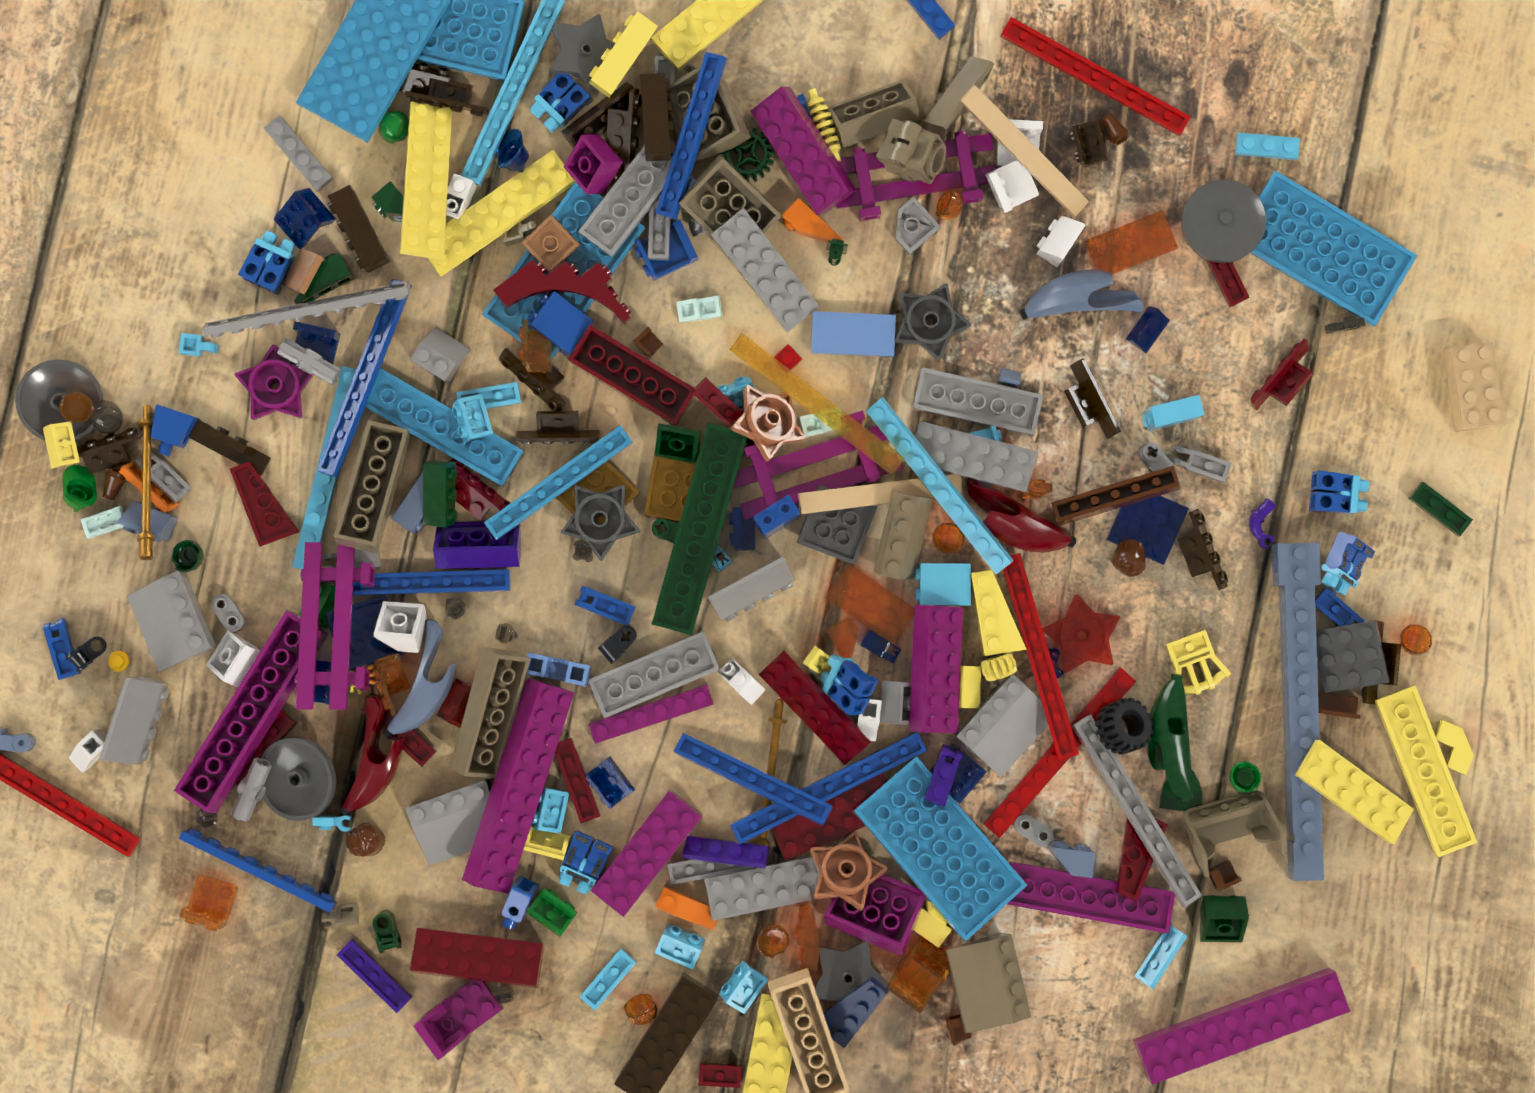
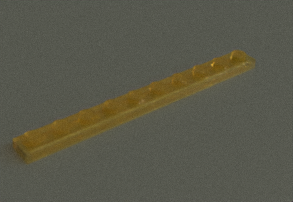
[729,333,905,475]

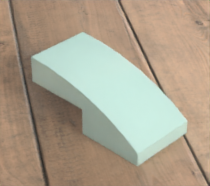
[676,295,723,323]
[797,408,845,437]

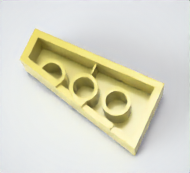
[589,11,658,98]
[971,570,1026,656]

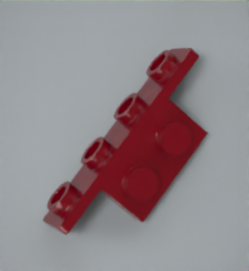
[1251,339,1313,410]
[448,458,510,521]

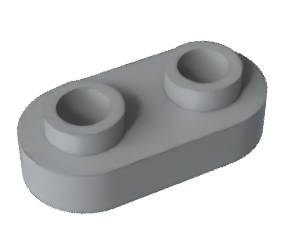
[211,594,246,632]
[1014,814,1053,847]

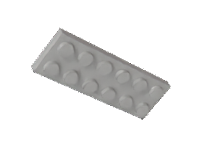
[578,145,675,258]
[710,208,819,332]
[912,367,1043,436]
[915,421,1038,493]
[588,631,720,718]
[704,856,820,921]

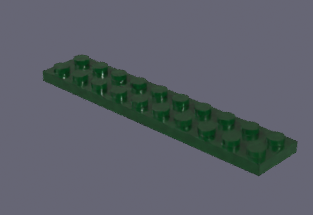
[651,423,747,636]

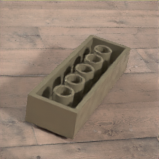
[334,420,411,554]
[450,647,530,778]

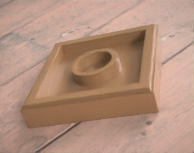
[521,215,580,273]
[282,248,323,294]

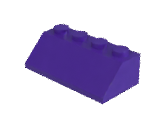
[433,521,521,569]

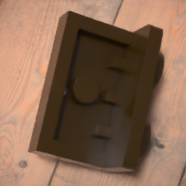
[1070,119,1109,167]

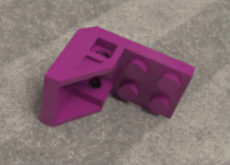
[413,980,503,1061]

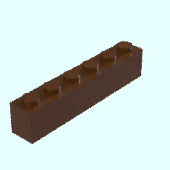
[1052,465,1180,526]

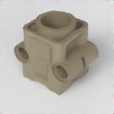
[876,119,946,184]

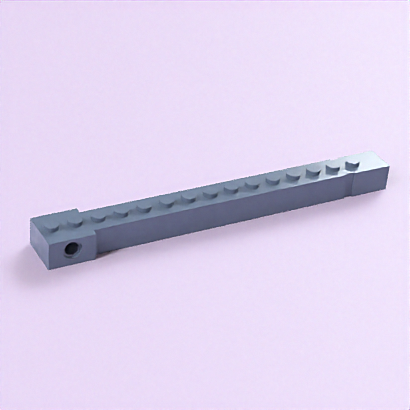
[1272,543,1324,881]

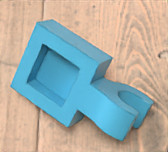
[179,333,219,357]
[312,815,351,832]

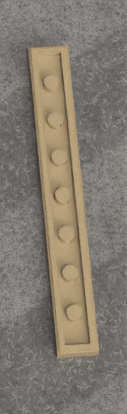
[959,85,1089,217]
[798,474,963,515]

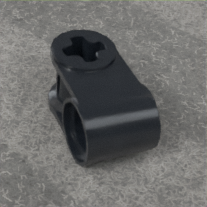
[597,626,637,664]
[65,636,107,673]

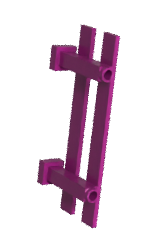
[836,131,997,222]
[734,410,902,520]
[295,542,375,710]

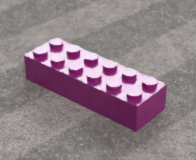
[750,86,857,215]
[909,605,963,733]
[591,789,703,917]

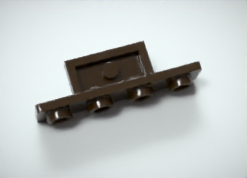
[399,63,455,95]
[405,78,489,117]
[606,88,642,170]
[499,348,567,411]
[1064,358,1121,439]
[515,411,600,445]
[189,420,271,475]
[76,427,143,474]
[1177,509,1228,590]
[1361,620,1401,705]

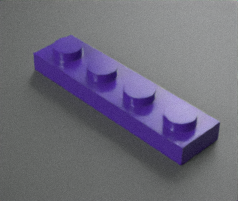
[682,836,769,869]
[337,939,413,1013]

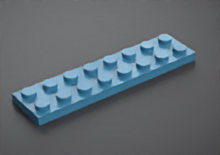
[365,368,524,487]

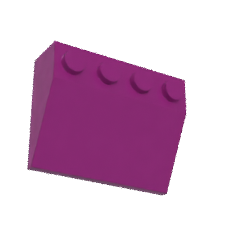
[824,870,926,957]

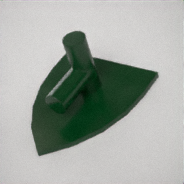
[1159,770,1202,811]

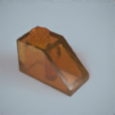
[825,617,859,658]

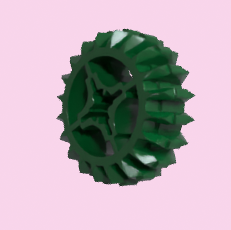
[719,127,775,182]

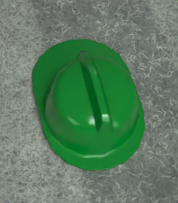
[62,465,97,512]

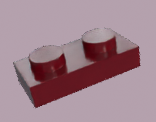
[698,1063,742,1088]

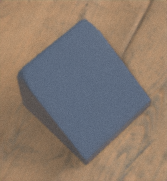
[997,368,1021,387]

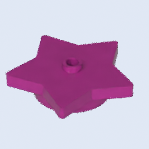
[235,344,314,420]

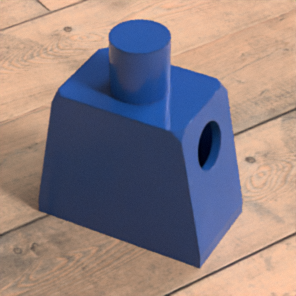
[151,405,200,457]
[501,875,539,929]

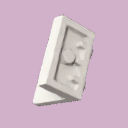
[997,119,1043,166]
[985,160,1039,213]

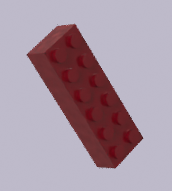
[568,325,695,427]
[410,928,544,988]

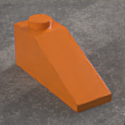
[781,198,844,243]
[655,885,717,930]

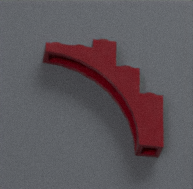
[493,260,631,324]

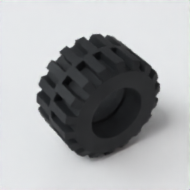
[1095,698,1154,754]

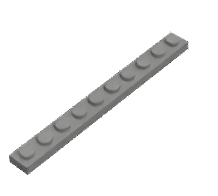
[648,55,675,260]
[202,281,411,338]
[1072,714,1202,907]

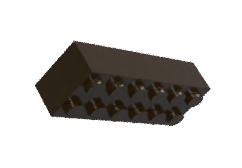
[614,972,719,1093]

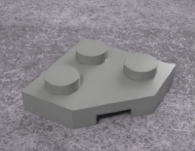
[896,196,941,255]

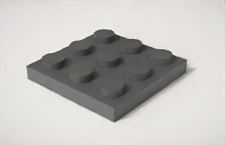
[796,484,877,565]
[1316,620,1389,693]

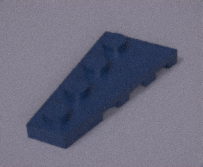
[823,977,889,1048]

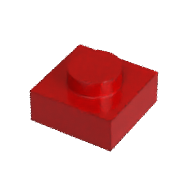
[773,344,802,374]

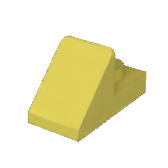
[803,646,832,675]

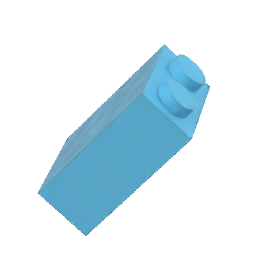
[1141,395,1205,431]
[915,563,971,606]

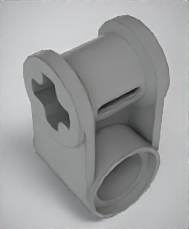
[1139,443,1176,472]

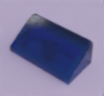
[1126,306,1170,353]

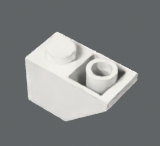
[446,173,477,220]
[718,657,766,705]
[856,699,882,741]
[69,729,106,773]

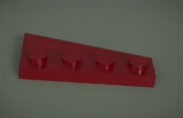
[230,462,300,547]
[1116,818,1168,901]

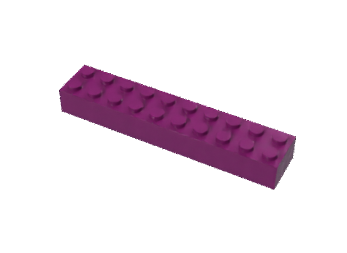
[174,610,328,813]
[462,678,574,894]
[1133,968,1351,1085]

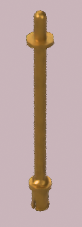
[137,404,155,560]
[754,699,787,847]

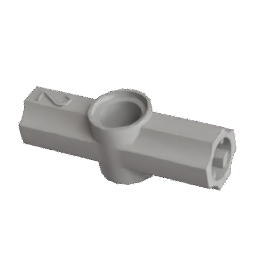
[277,338,342,385]
[231,757,272,822]

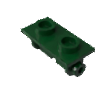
[826,239,848,266]

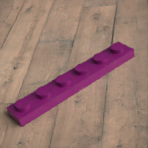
[588,685,714,744]

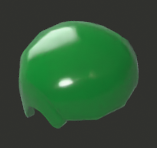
[379,111,409,144]
[1229,761,1261,793]

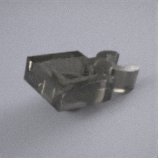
[1324,315,1365,334]

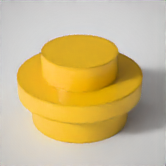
[108,651,130,672]

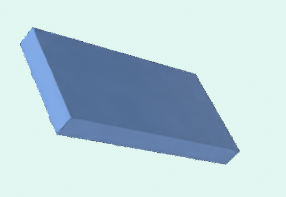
[811,311,896,357]

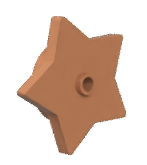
[730,385,806,462]
[810,831,888,911]

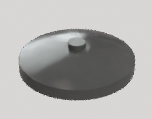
[1181,180,1266,263]
[15,359,104,441]
[261,737,336,821]

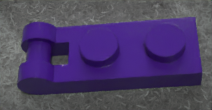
[924,744,963,807]

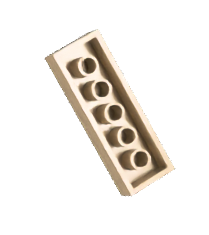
[768,968,850,1093]

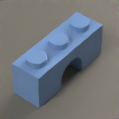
[526,653,592,686]

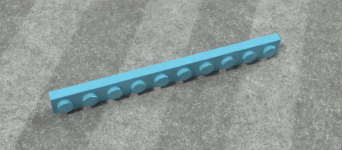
[461,0,566,186]
[292,366,356,569]
[866,397,1014,574]

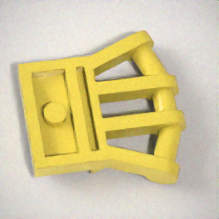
[1165,630,1231,695]

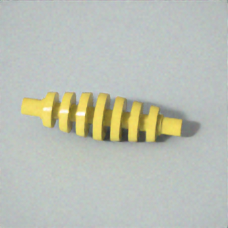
[808,88,841,162]

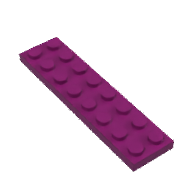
[1007,861,1175,934]

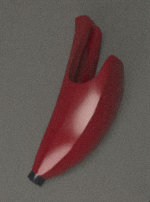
[967,478,1076,553]
[340,695,403,816]

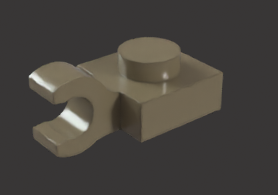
[503,221,538,246]
[321,903,359,929]

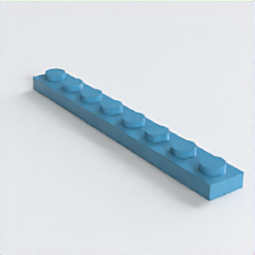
[484,425,633,540]

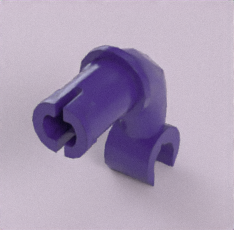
[1249,498,1276,549]

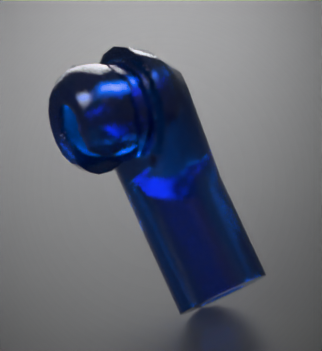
[1049,648,1064,679]

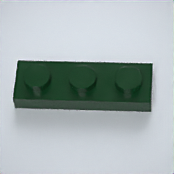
[1408,482,1473,536]

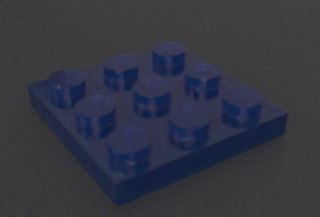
[1106,496,1189,565]
[325,595,406,672]

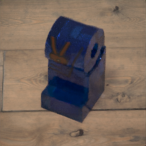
[860,629,902,664]

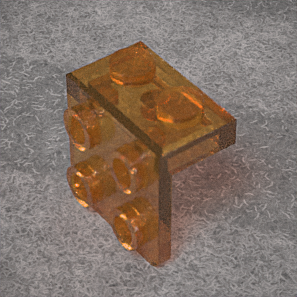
[179,874,238,931]

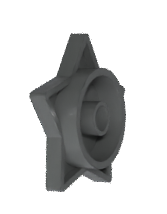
[551,14,614,92]
[895,283,971,362]
[561,485,640,561]
[814,941,889,1002]

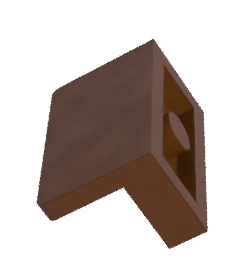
[1318,692,1361,719]

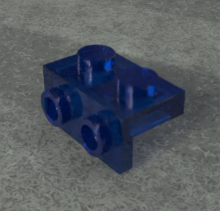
[729,507,755,551]
[585,757,635,809]

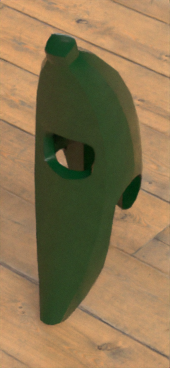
[1147,673,1194,800]

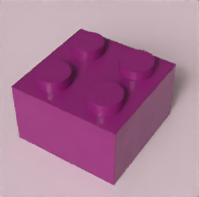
[564,134,623,195]

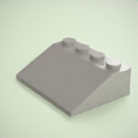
[708,557,795,622]
[127,571,217,672]
[955,674,1048,777]
[99,676,169,765]
[406,778,492,866]

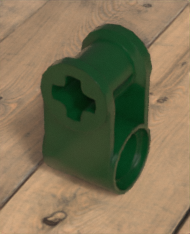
[652,519,679,544]
[373,910,402,953]

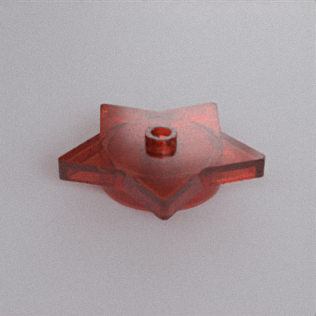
[1043,595,1120,673]

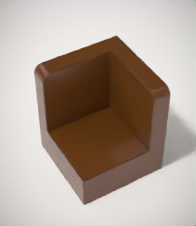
[633,327,664,359]
[1208,860,1242,891]
[945,1014,972,1046]

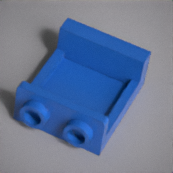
[634,220,698,281]
[526,291,594,356]
[754,495,800,539]

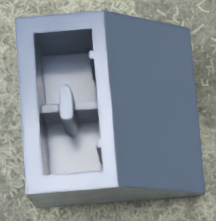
[117,501,178,543]
[1048,840,1095,878]

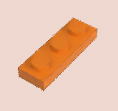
[119,461,180,513]

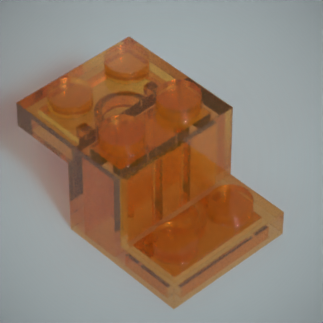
[887,935,950,1013]

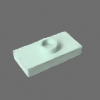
[80,506,124,539]

